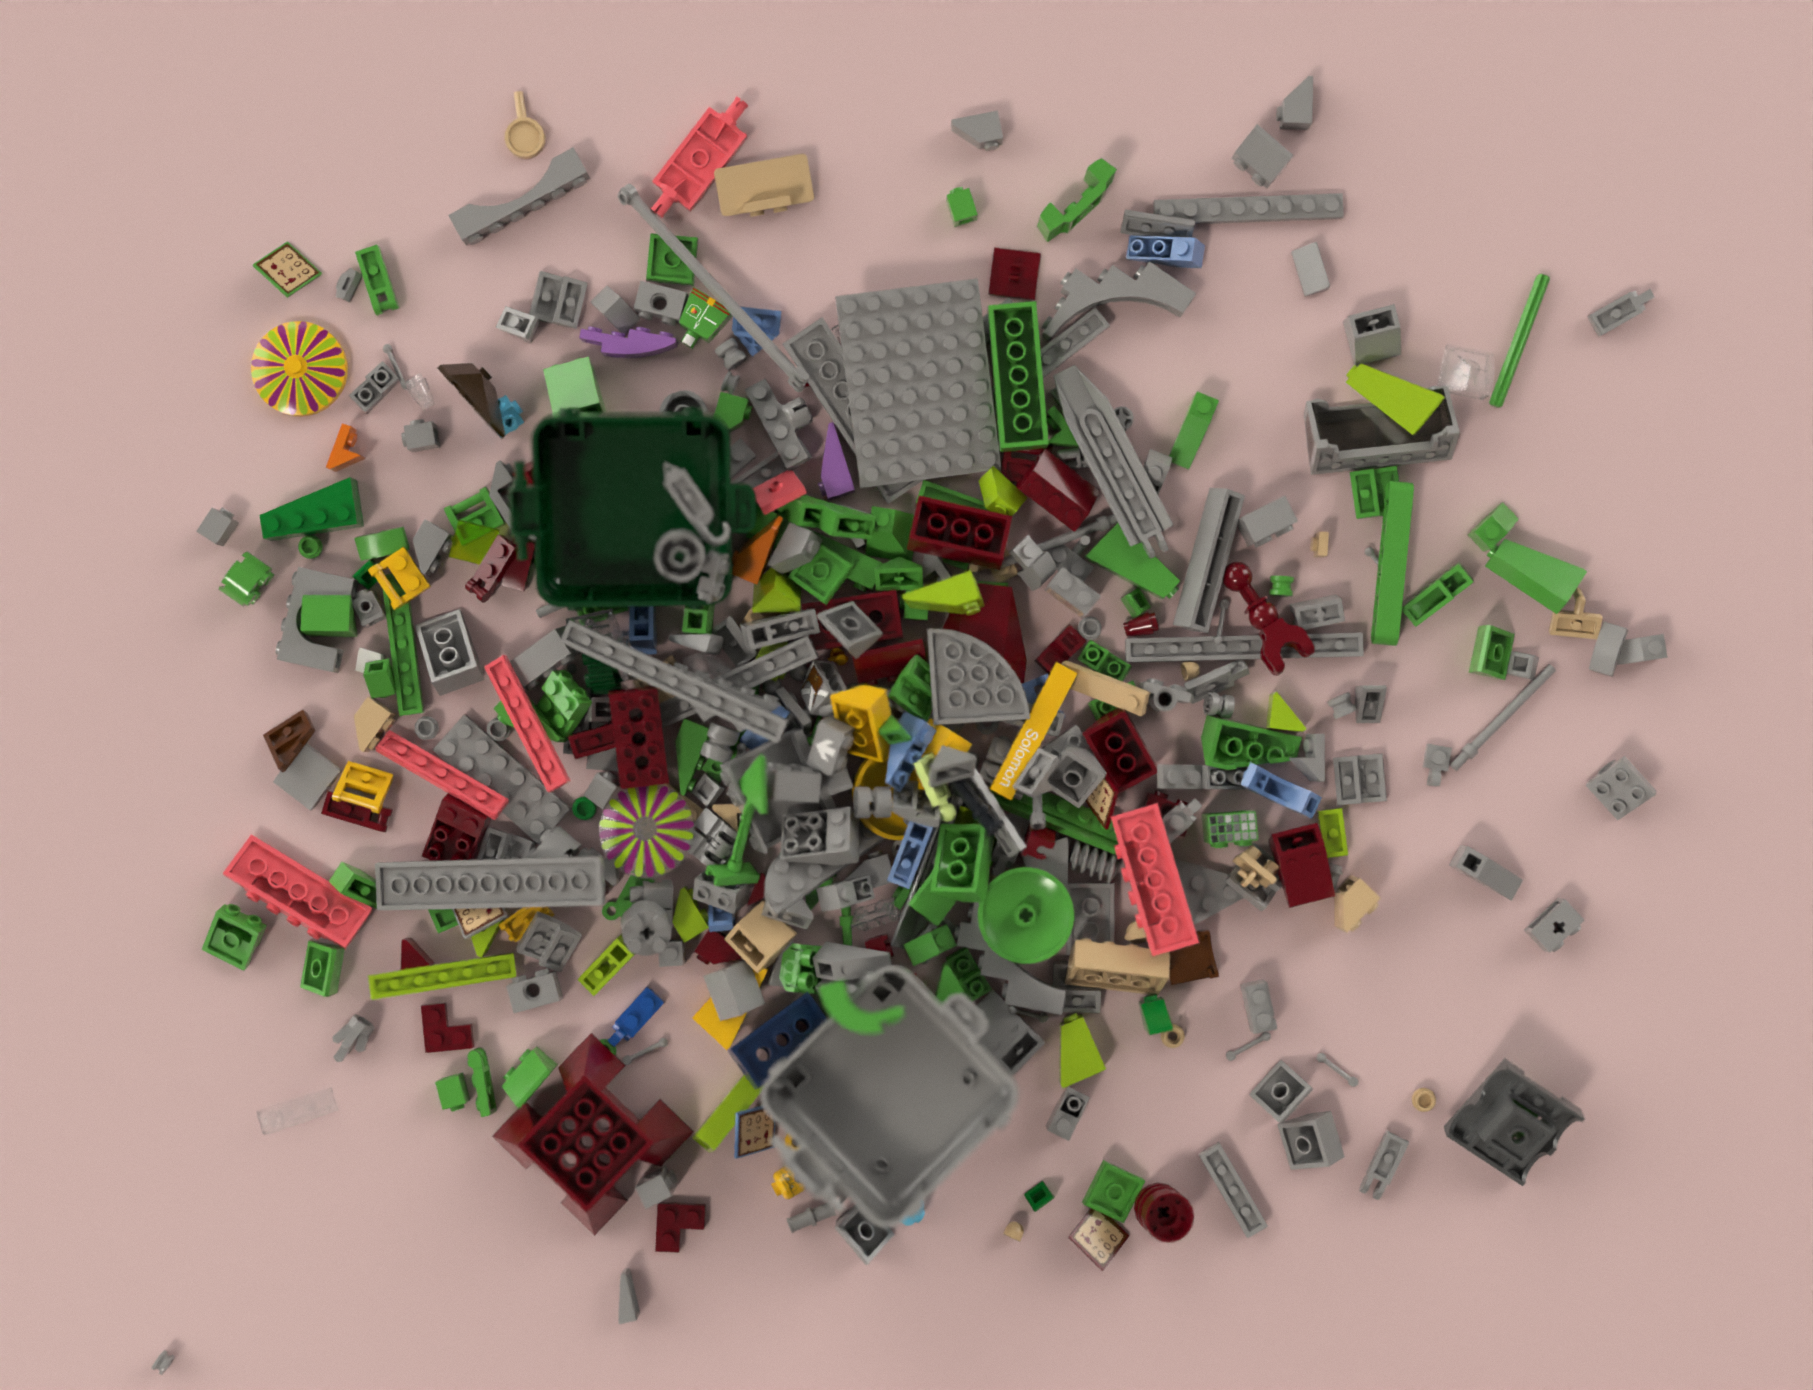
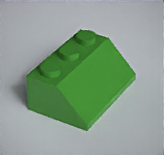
[930,824,995,903]

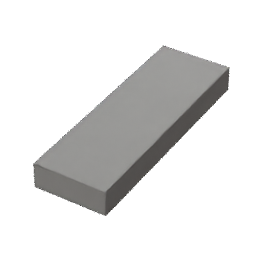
[1120,210,1195,237]

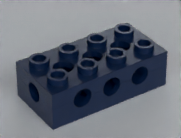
[727,992,828,1090]

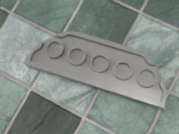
[764,820,884,918]

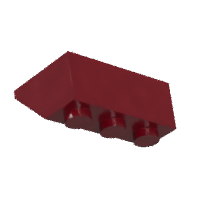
[1016,448,1100,532]
[852,639,927,686]
[1082,708,1157,793]

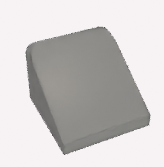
[1507,651,1539,680]

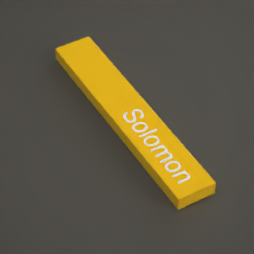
[989,662,1078,800]

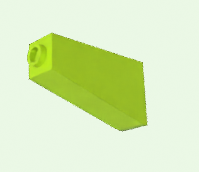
[1345,363,1446,435]
[692,1074,764,1153]

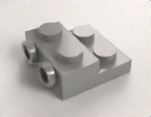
[979,736,1023,800]

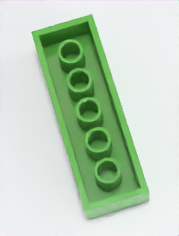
[987,301,1049,452]

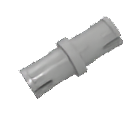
[786,1202,836,1233]

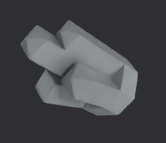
[332,1014,375,1062]

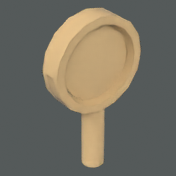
[505,91,546,159]

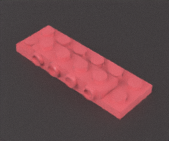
[1111,803,1199,956]
[223,834,373,950]

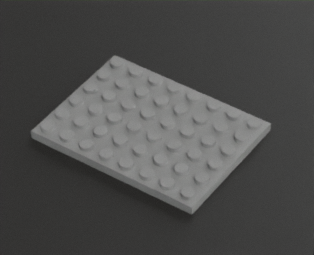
[835,279,1001,488]

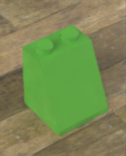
[543,356,606,413]

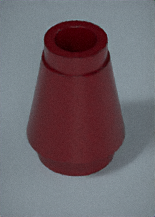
[1123,611,1160,636]

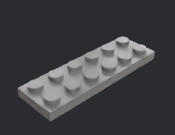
[433,715,571,844]

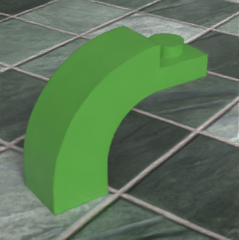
[819,980,906,1034]

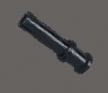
[948,779,1005,837]

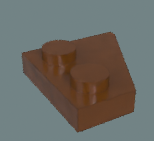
[263,710,316,772]

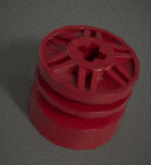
[1134,1182,1194,1243]

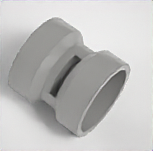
[715,338,747,371]
[1203,692,1235,719]

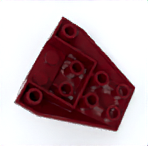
[942,583,1027,683]

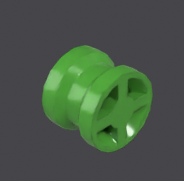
[1269,576,1294,597]

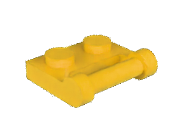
[368,547,431,610]
[332,761,394,814]

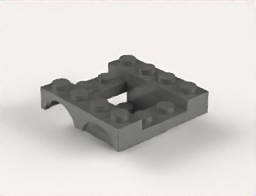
[1444,1058,1585,1186]

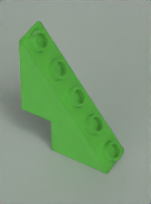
[774,495,876,540]

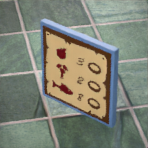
[734,1105,775,1159]

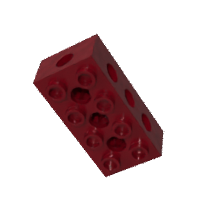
[801,590,903,651]
[609,686,669,789]

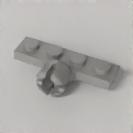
[745,378,813,471]

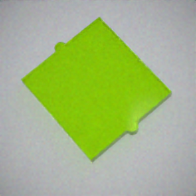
[448,519,499,565]

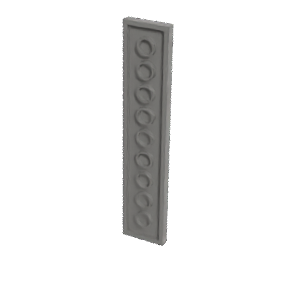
[375,856,606,911]

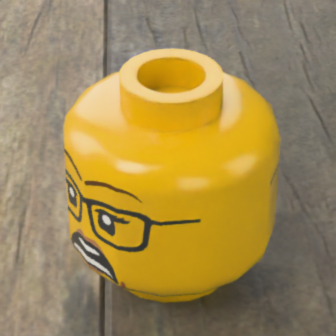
[771,1166,805,1200]

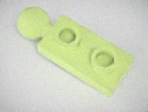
[913,752,957,822]

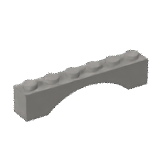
[448,148,590,245]

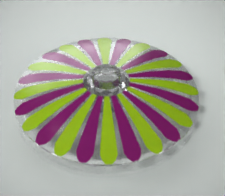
[599,784,695,879]

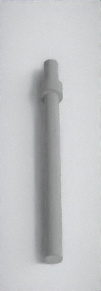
[994,514,1118,571]
[1450,664,1556,771]

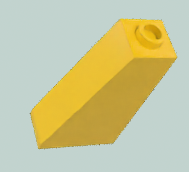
[692,967,769,1050]

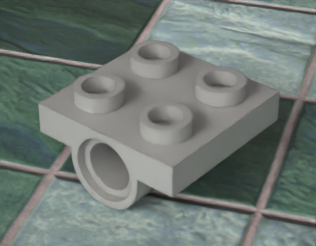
[1139,678,1192,712]
[1586,756,1657,820]

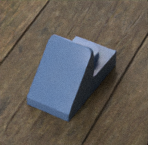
[708,905,735,932]

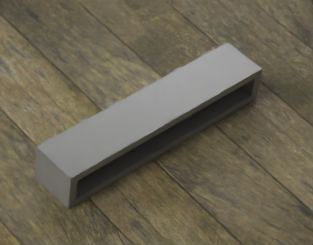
[1173,488,1245,633]

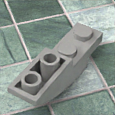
[1157,764,1246,789]

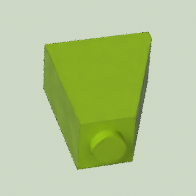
[1059,1013,1106,1089]

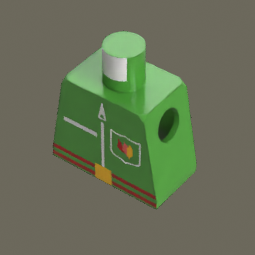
[679,287,733,349]

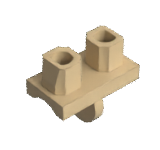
[1232,845,1279,888]

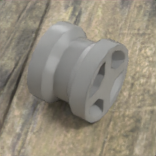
[1114,406,1134,431]
[1327,692,1357,719]

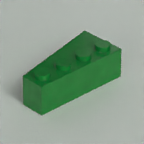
[259,477,364,541]

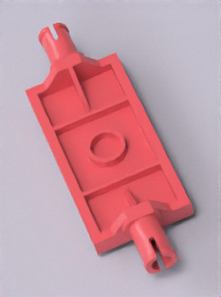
[650,96,748,218]

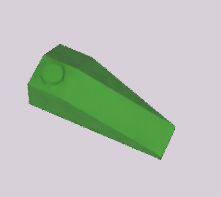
[1201,715,1302,770]

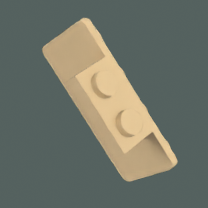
[714,154,814,217]

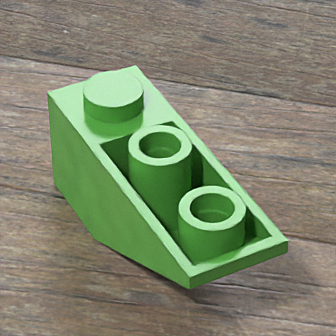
[675,719,710,795]

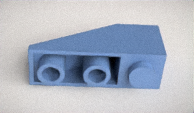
[1126,235,1205,269]
[886,711,936,792]

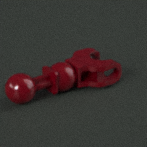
[1222,562,1315,676]

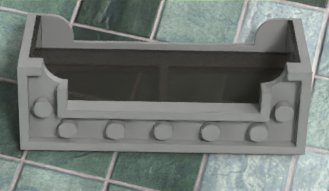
[1304,386,1460,475]

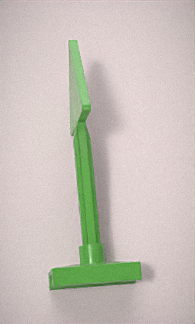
[705,755,767,886]

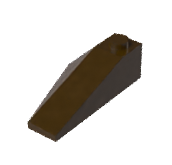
[437,363,506,439]

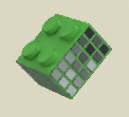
[1201,810,1258,848]

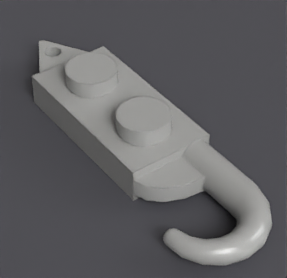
[664,462,730,546]

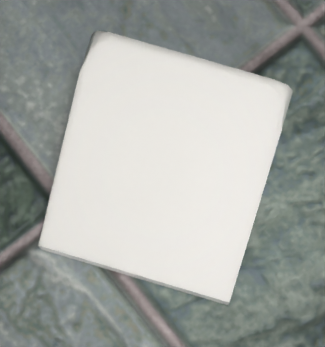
[355,648,386,673]

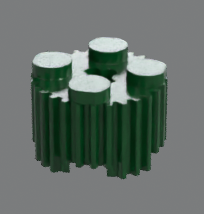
[582,653,625,696]

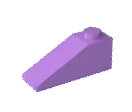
[818,422,855,501]

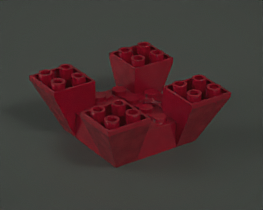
[492,1033,694,1236]

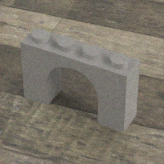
[276,567,359,673]

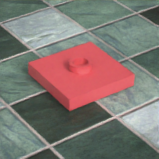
[753,470,807,515]

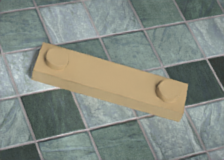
[1062,660,1150,716]

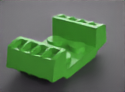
[1037,158,1117,242]

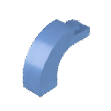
[1241,762,1322,819]

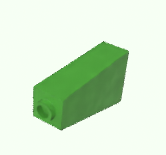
[1084,523,1180,600]
[1485,539,1587,614]

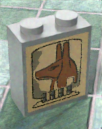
[1045,567,1101,618]

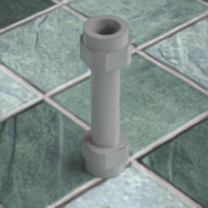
[1030,794,1046,830]

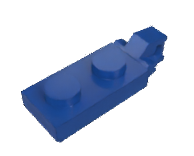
[607,986,665,1047]

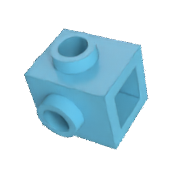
[498,395,524,438]

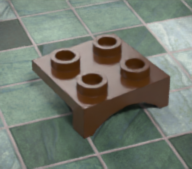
[1169,929,1219,985]

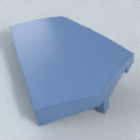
[732,306,782,357]

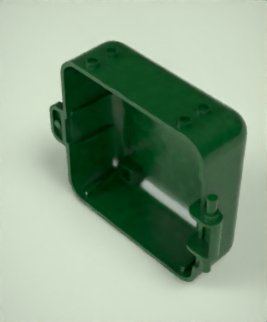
[509,406,756,611]

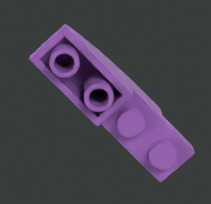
[579,327,678,358]

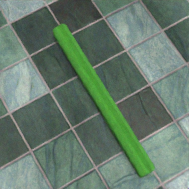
[1489,274,1550,408]

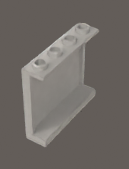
[720,728,837,853]

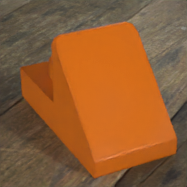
[326,423,365,472]

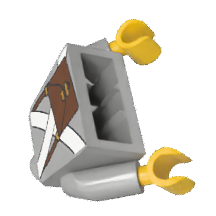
[800,648,848,718]

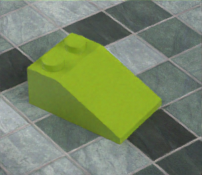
[902,571,985,615]

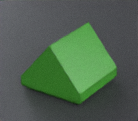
[1121,588,1151,618]
[879,715,911,744]

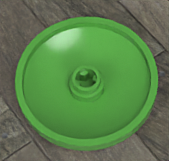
[978,867,1074,964]

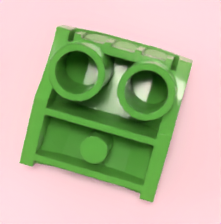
[779,943,823,994]

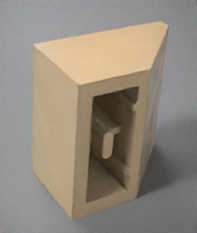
[1334,875,1381,933]
[725,900,797,973]

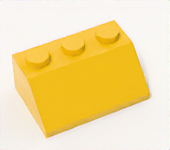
[830,685,891,763]

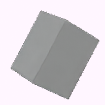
[817,601,883,659]
[1048,747,1106,808]
[703,960,765,1021]
[1249,1060,1313,1124]
[835,1205,895,1265]

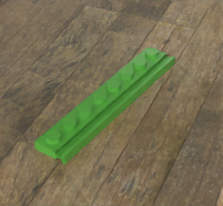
[989,789,1118,855]

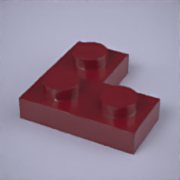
[421,1002,474,1053]
[655,1202,706,1253]

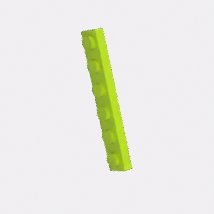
[368,953,517,1000]

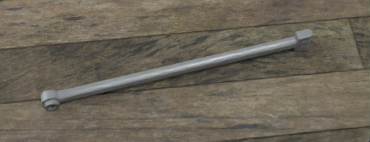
[617,184,809,392]

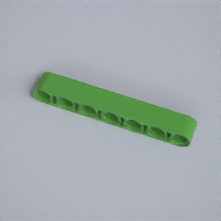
[1371,481,1414,646]

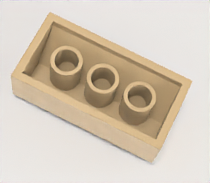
[1065,938,1170,995]

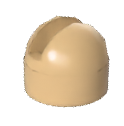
[1181,661,1200,681]
[1003,1222,1024,1242]

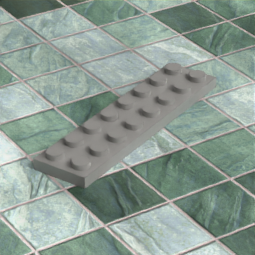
[782,317,923,504]

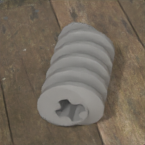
[1068,840,1120,884]

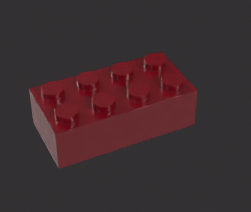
[907,496,1012,570]

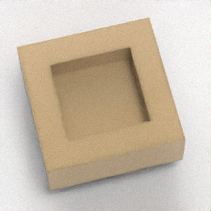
[1310,532,1329,558]

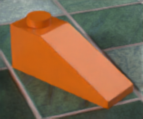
[732,516,783,585]

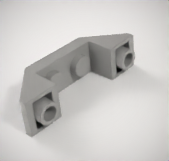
[489,460,535,541]

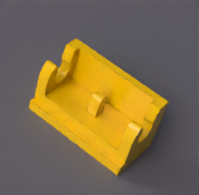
[499,907,555,942]

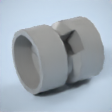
[700,722,740,763]
[853,786,892,818]

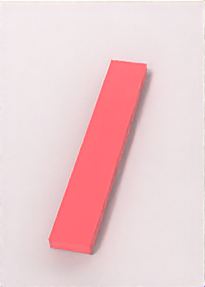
[484,655,571,793]
[375,730,509,820]

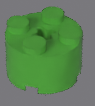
[219,551,275,607]

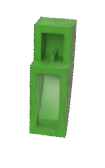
[1402,562,1474,627]

